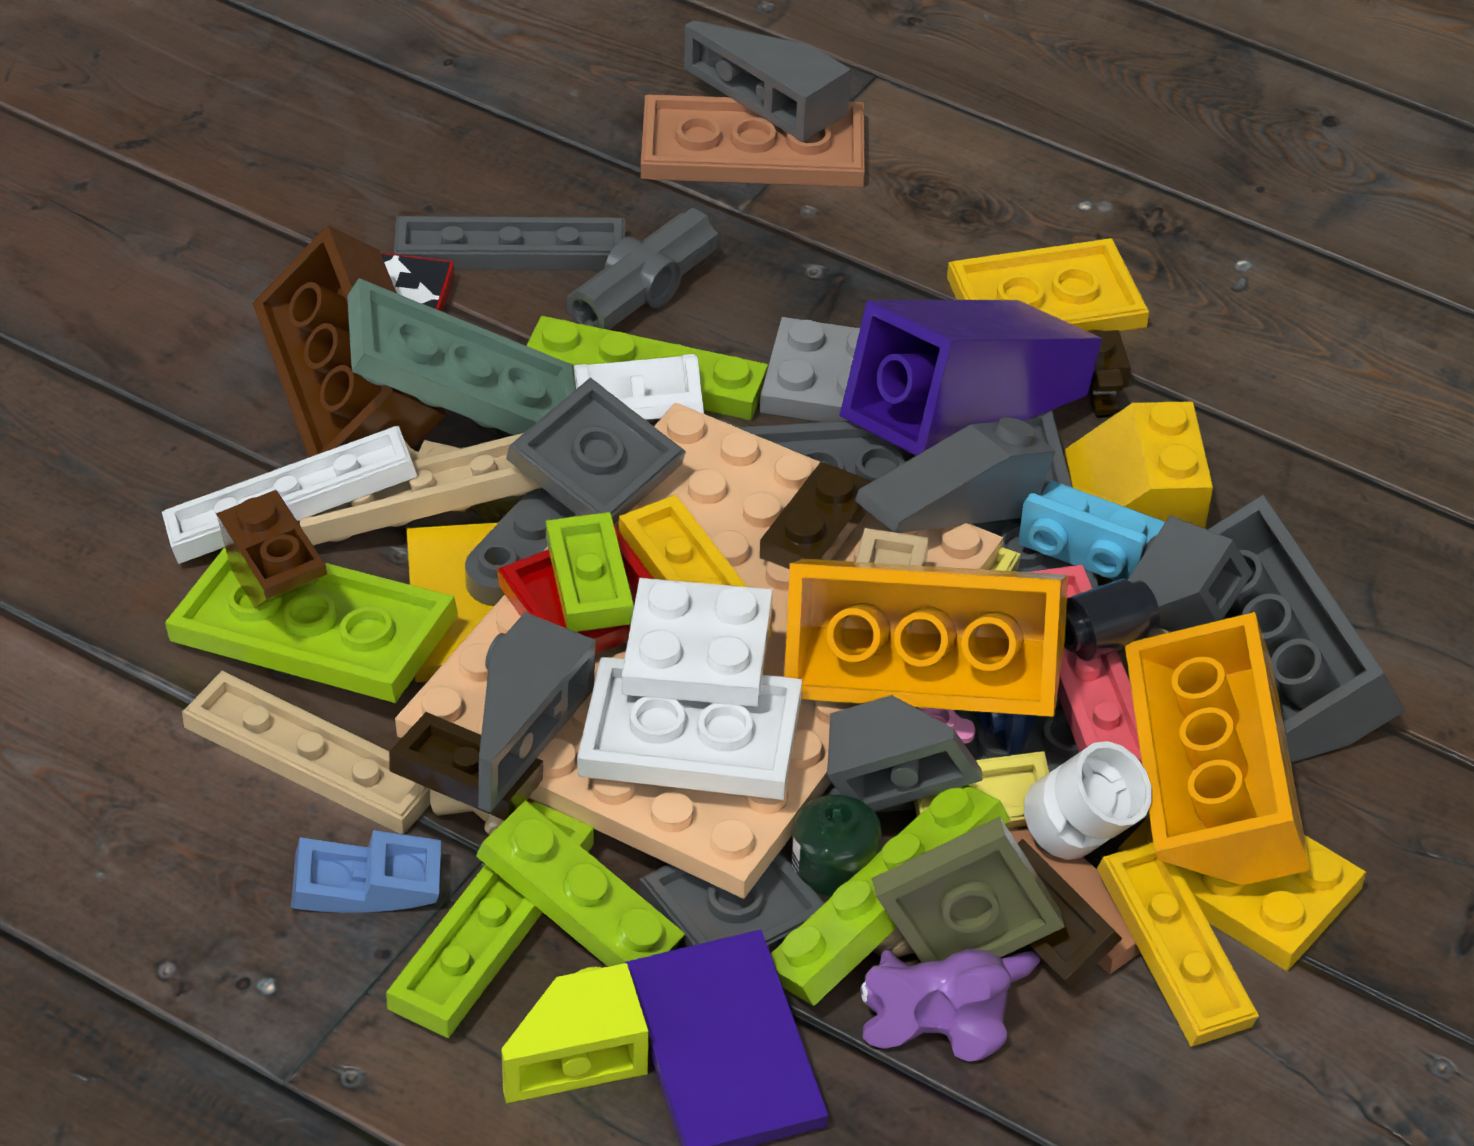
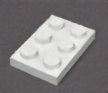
[577,657,802,800]

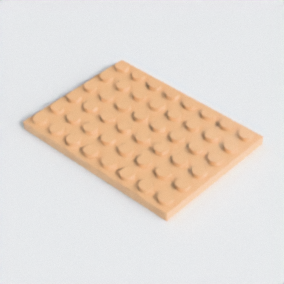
[395,402,1003,899]

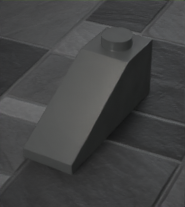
[684,20,851,142]
[855,417,1056,533]
[478,612,596,813]

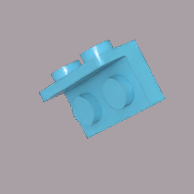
[1018,480,1165,581]

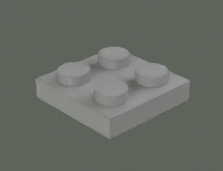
[760,317,860,422]

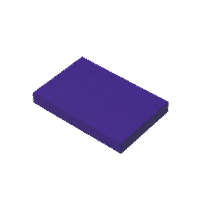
[625,929,828,1146]

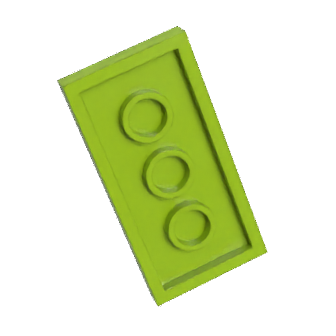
[165,547,458,703]

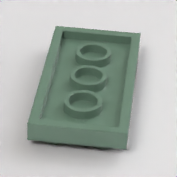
[347,278,576,435]

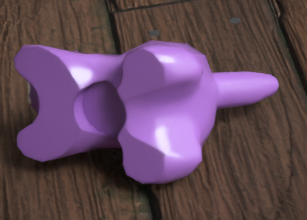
[860,949,1040,1062]

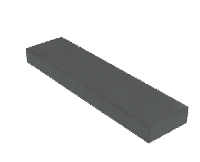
[394,216,625,270]

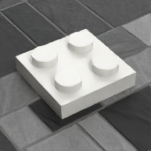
[622,578,773,707]

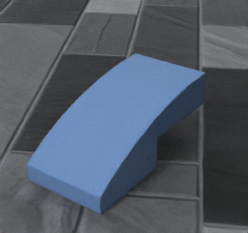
[291,830,441,913]

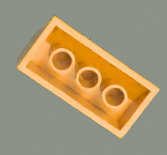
[784,559,1068,716]
[1125,612,1311,886]

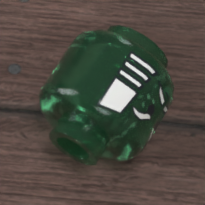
[791,795,882,896]

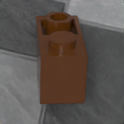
[216,490,327,608]

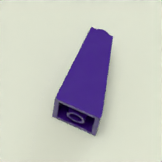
[839,300,1102,456]

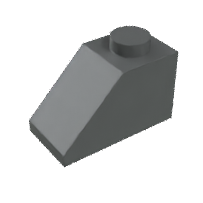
[827,695,982,816]

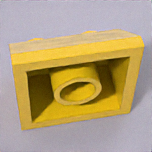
[1064,402,1213,529]

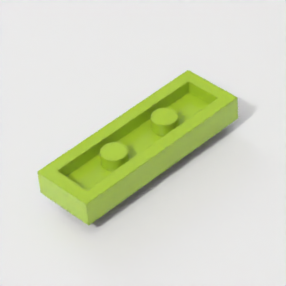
[476,800,685,967]

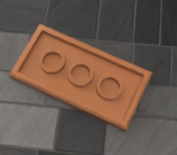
[641,95,864,187]

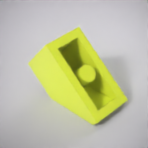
[501,963,648,1104]

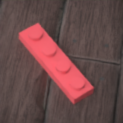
[1032,565,1142,764]

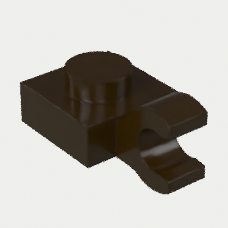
[1087,330,1131,416]

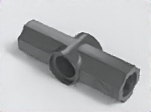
[567,208,718,330]

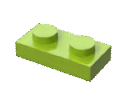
[545,512,634,632]

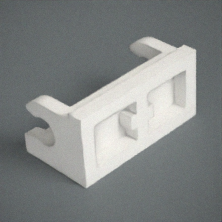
[574,354,704,426]

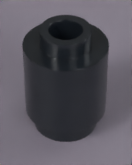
[1064,579,1160,661]

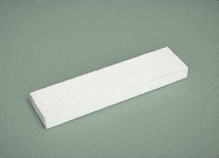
[162,426,418,564]

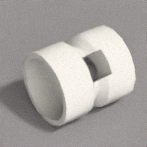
[1024,741,1152,860]

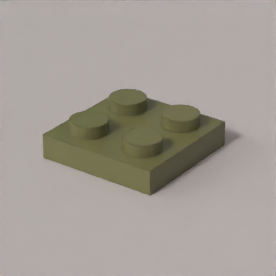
[872,817,1065,963]

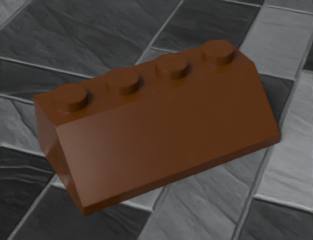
[252,225,446,457]

